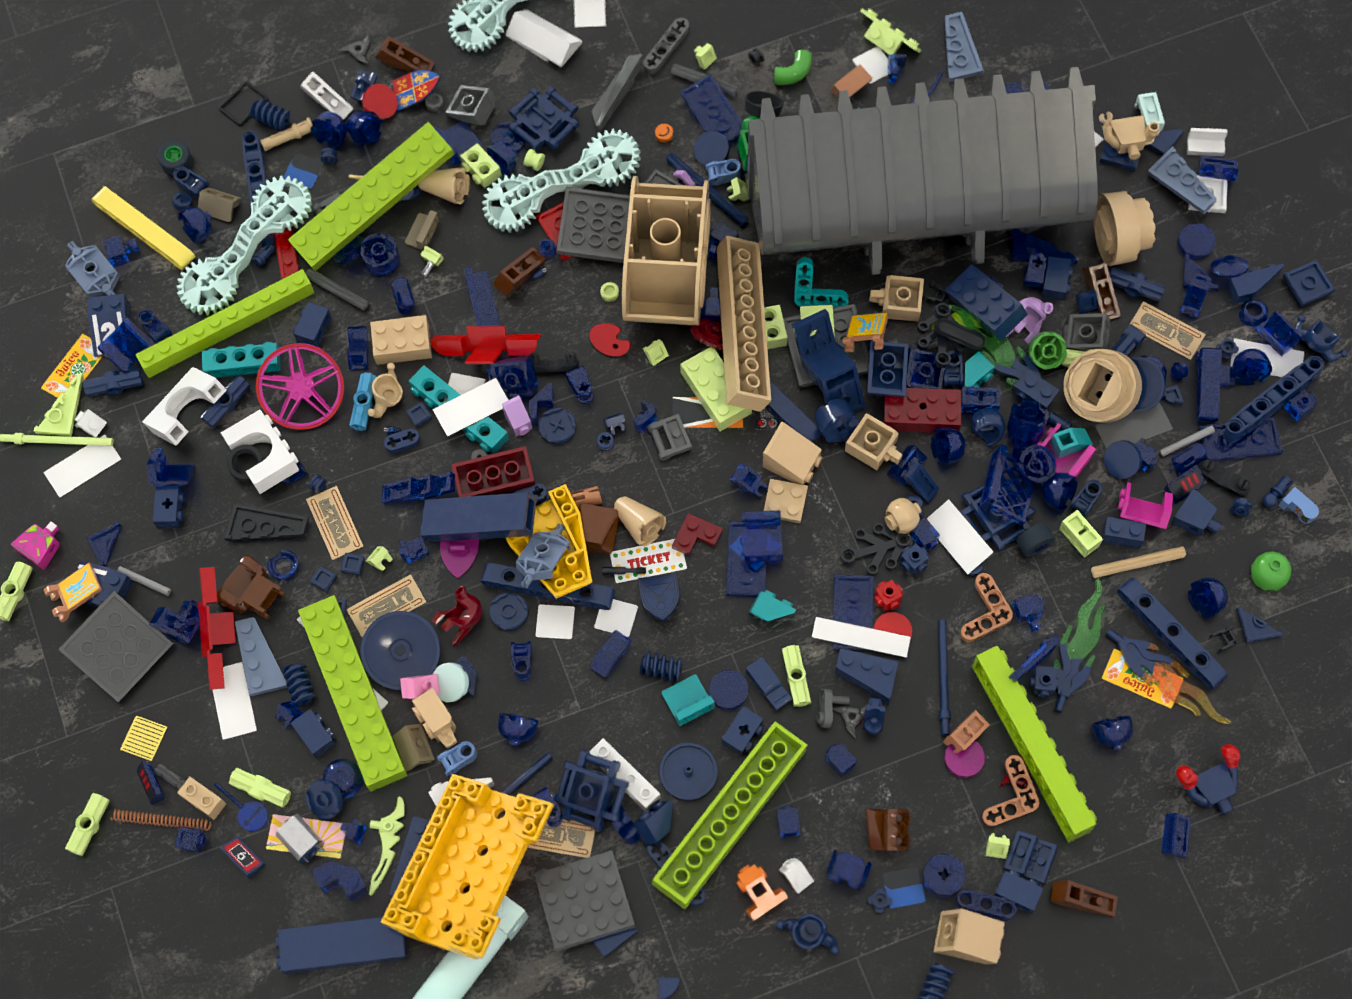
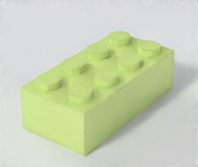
[680,347,752,431]

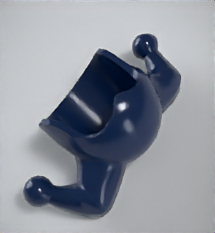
[1293,315,1348,363]
[776,913,839,955]

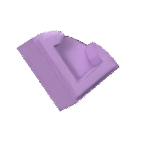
[673,170,695,186]

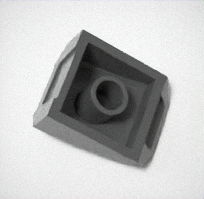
[445,85,495,125]
[1062,313,1111,352]

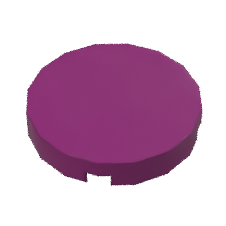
[944,740,985,778]

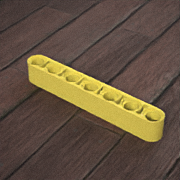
[91,186,195,270]

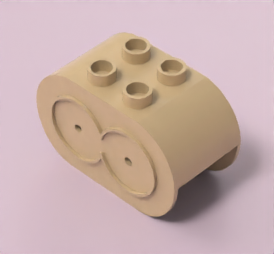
[622,176,711,326]

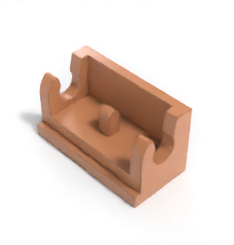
[831,64,873,98]
[943,710,990,753]

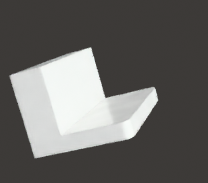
[1187,128,1227,156]

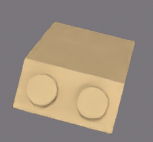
[763,422,823,485]
[934,909,1004,964]

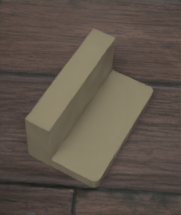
[197,187,241,222]
[405,210,439,251]
[393,724,435,771]

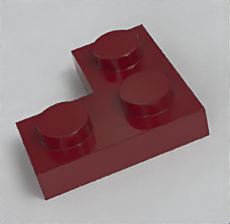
[672,513,723,556]

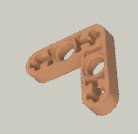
[960,573,1013,643]
[982,755,1039,826]

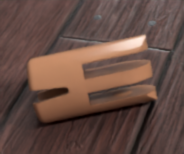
[570,486,602,510]

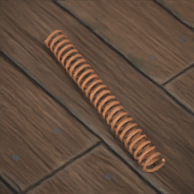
[110,809,211,831]

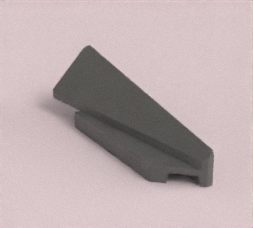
[592,54,644,133]

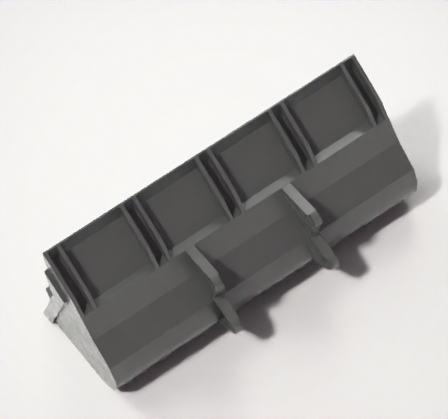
[745,67,1098,275]

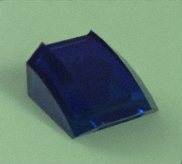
[906,348,945,389]
[487,356,538,398]

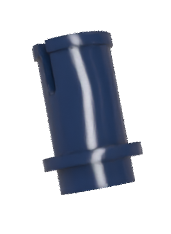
[252,243,275,266]
[1047,412,1072,431]

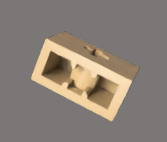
[177,777,226,820]

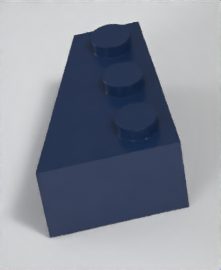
[835,648,898,705]

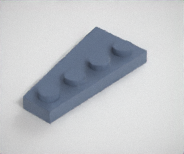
[945,12,984,82]
[1148,146,1216,214]
[235,617,287,697]

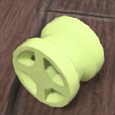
[524,149,545,171]

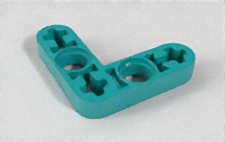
[794,257,848,308]

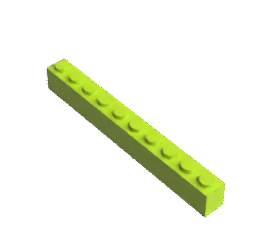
[135,269,315,378]

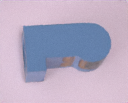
[1278,487,1319,524]

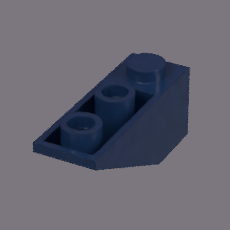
[1226,264,1284,305]

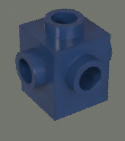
[900,544,929,577]
[1029,666,1059,698]

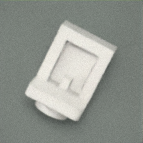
[74,409,107,438]
[779,858,814,893]

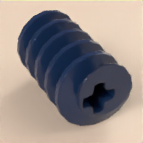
[250,99,291,131]
[639,651,682,683]
[281,663,316,708]
[917,963,956,999]

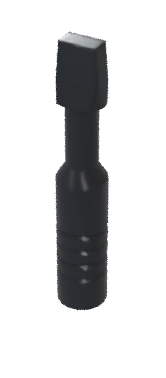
[602,567,646,575]

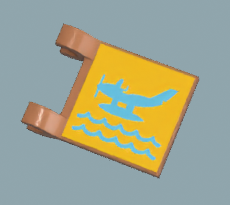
[843,312,889,352]
[44,562,102,622]

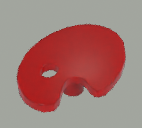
[590,323,631,356]

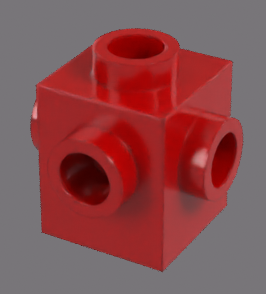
[874,580,903,612]

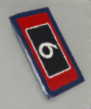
[221,836,264,878]

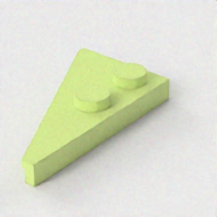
[34,373,84,437]

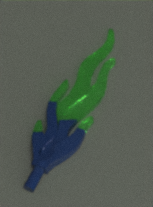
[949,305,1041,388]
[1053,577,1105,712]

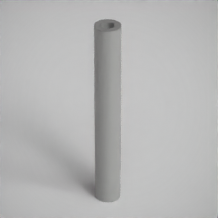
[1159,425,1215,457]
[117,566,171,596]

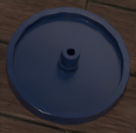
[1110,357,1166,412]
[659,743,718,801]

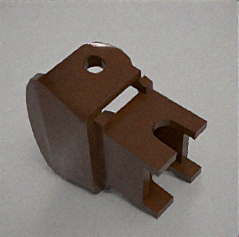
[217,555,286,621]

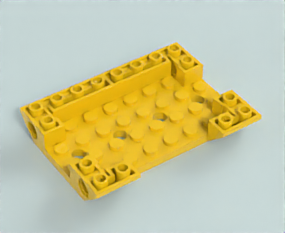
[381,774,554,960]

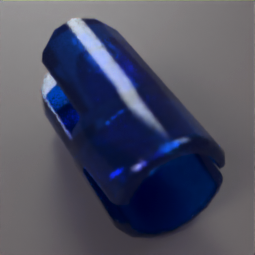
[390,277,415,315]
[1171,442,1207,475]

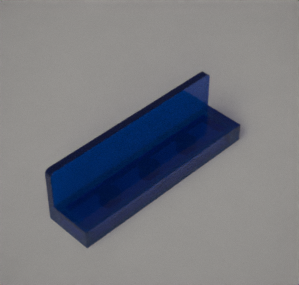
[464,267,501,326]

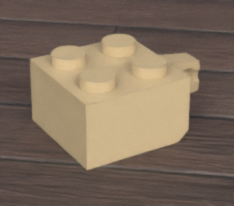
[870,275,924,322]
[845,413,903,470]
[412,688,457,749]

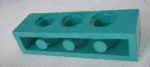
[202,342,281,378]

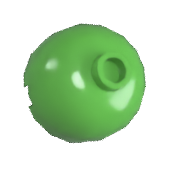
[1028,331,1067,369]
[1251,551,1292,591]

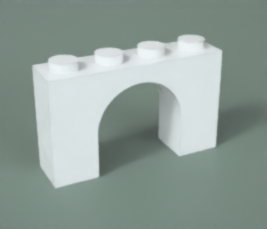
[143,367,226,446]
[221,410,299,494]

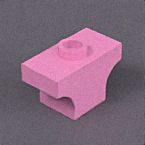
[400,674,440,699]

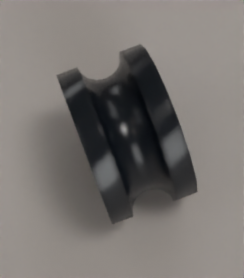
[748,48,765,66]

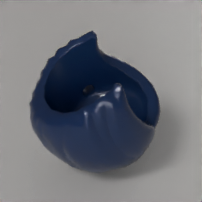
[971,408,1006,447]

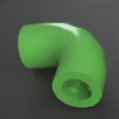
[774,50,812,85]

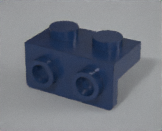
[1013,370,1060,414]

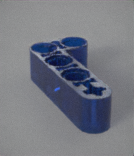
[1195,347,1222,422]

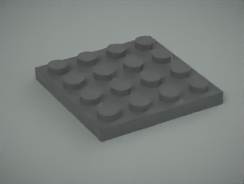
[557,187,630,263]
[783,304,868,388]
[58,591,173,702]
[534,850,635,952]

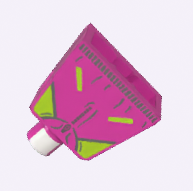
[11,521,60,571]

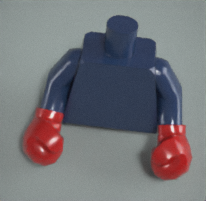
[1176,744,1240,815]

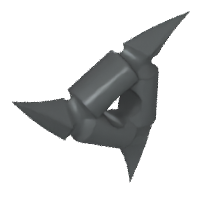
[339,35,369,64]
[832,704,869,739]

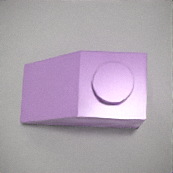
[502,395,532,437]

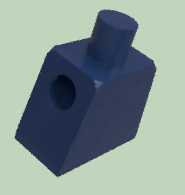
[1171,489,1222,536]

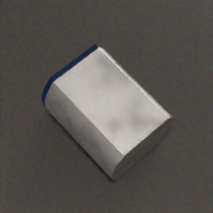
[275,814,324,864]

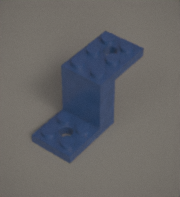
[791,309,866,412]

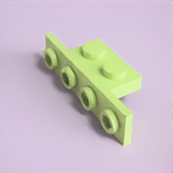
[860,9,921,56]

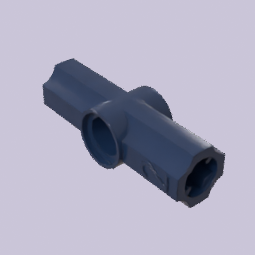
[1110,267,1165,302]
[83,368,143,397]
[201,375,251,428]

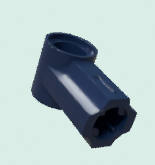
[1111,324,1146,356]

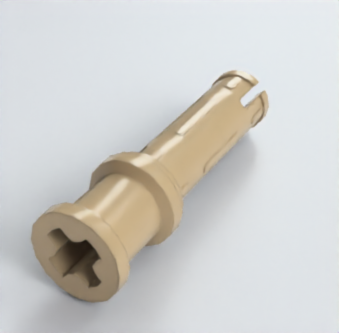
[260,117,315,151]

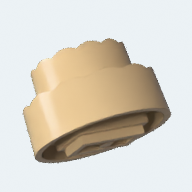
[1093,191,1156,266]
[1064,349,1142,423]

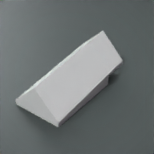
[506,10,582,67]

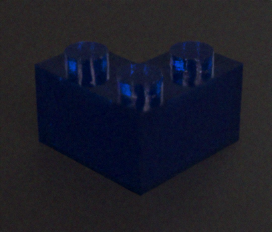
[149,600,200,644]

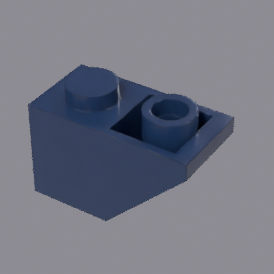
[633,799,673,844]

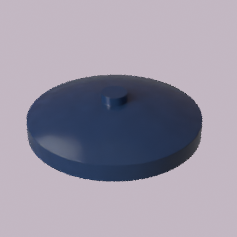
[361,611,440,690]

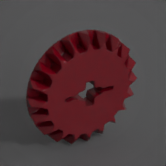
[690,319,723,350]

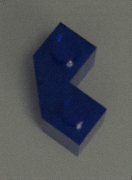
[311,861,369,901]

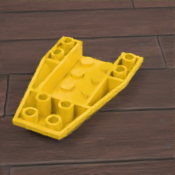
[506,484,592,599]

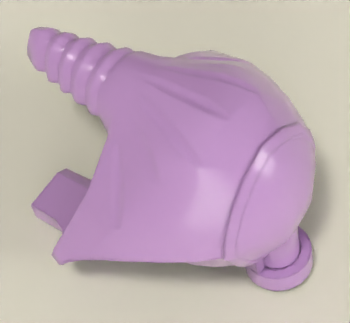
[1006,297,1053,345]

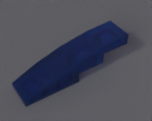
[382,472,455,504]

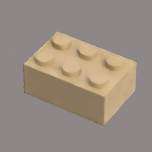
[370,315,432,365]

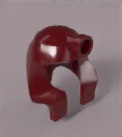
[431,586,483,646]

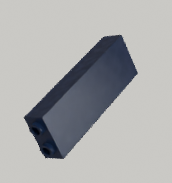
[420,492,537,542]
[276,917,408,974]

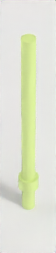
[0,433,114,446]

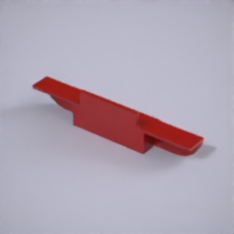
[430,326,542,364]
[198,567,236,690]

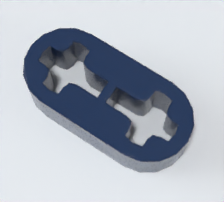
[384,429,420,454]

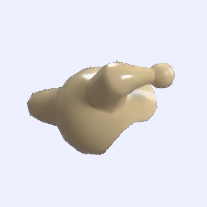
[368,363,403,418]

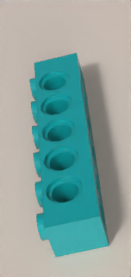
[409,365,509,454]

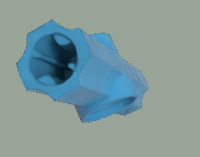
[349,373,377,431]

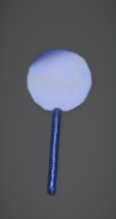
[214,782,268,831]

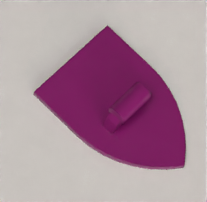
[440,539,479,579]

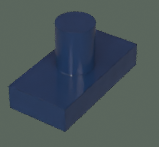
[904,462,939,503]

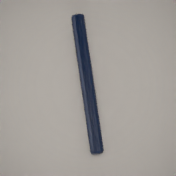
[666,153,748,226]

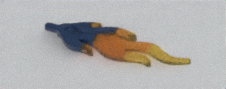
[1106,628,1231,724]

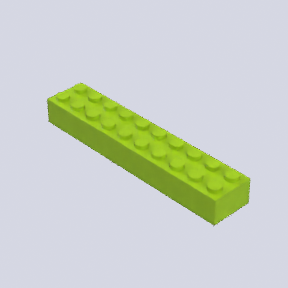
[288,122,454,271]
[298,595,408,792]
[972,646,1097,843]
[652,722,807,909]

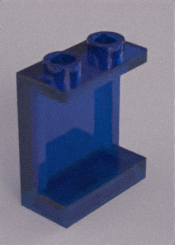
[742,510,783,564]

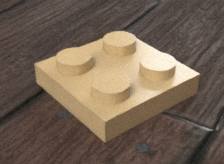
[763,479,808,524]

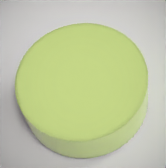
[600,282,619,302]

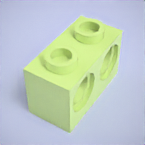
[460,144,501,188]
[764,305,787,349]
[1059,510,1103,558]

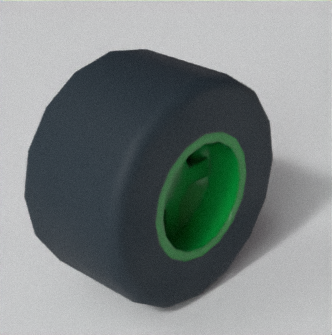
[157,140,193,176]

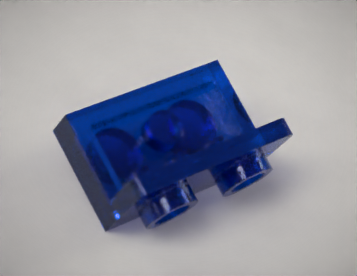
[1199,155,1239,181]
[1255,310,1303,357]

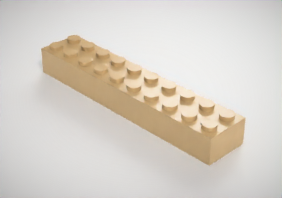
[717,235,771,412]

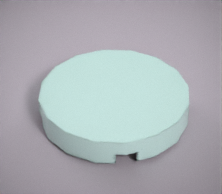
[433,663,469,702]

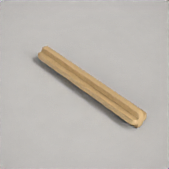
[1091,546,1186,578]

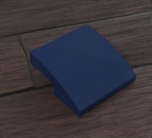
[1004,830,1058,885]

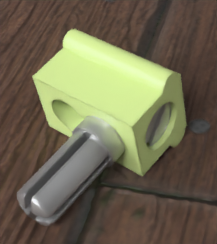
[421,246,444,277]

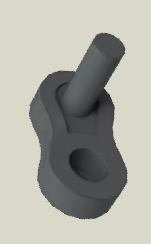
[816,689,850,728]

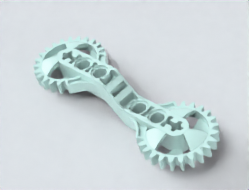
[448,0,525,53]
[482,129,641,233]
[177,176,312,315]

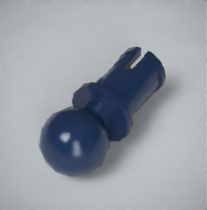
[1263,476,1293,508]

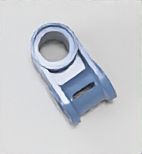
[705,159,741,186]
[437,741,478,776]

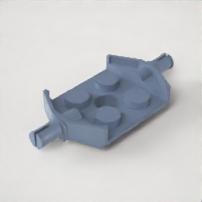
[65,241,120,298]
[516,524,570,588]

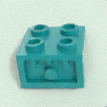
[662,674,715,727]

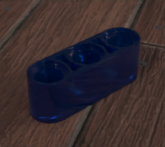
[955,889,1016,921]

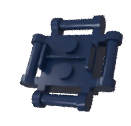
[508,86,579,151]
[960,476,1036,551]
[554,750,630,832]

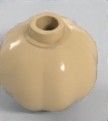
[885,498,921,534]

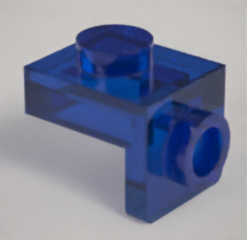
[174,827,206,852]

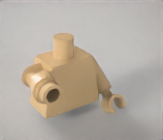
[1099,112,1160,160]

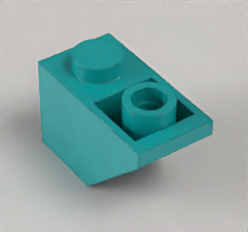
[963,351,995,397]
[1050,428,1093,459]
[749,590,796,621]

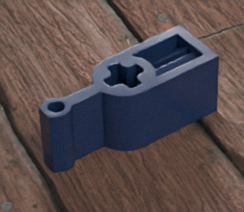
[746,657,792,711]

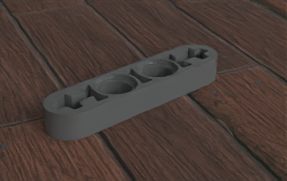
[644,18,689,74]

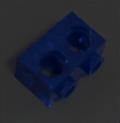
[961,386,1001,414]

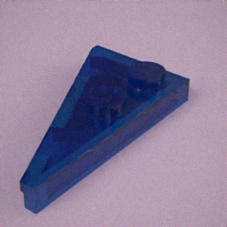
[1012,229,1078,264]
[1008,634,1061,683]

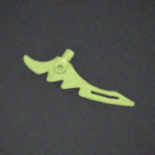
[369,796,405,895]

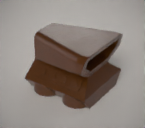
[580,504,619,555]
[866,808,910,851]

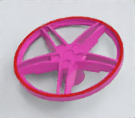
[256,343,344,430]

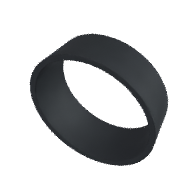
[745,91,784,118]

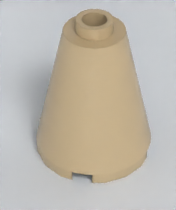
[418,168,470,204]
[614,496,666,546]

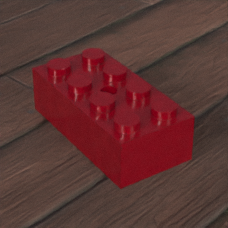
[883,388,961,434]
[451,446,535,497]

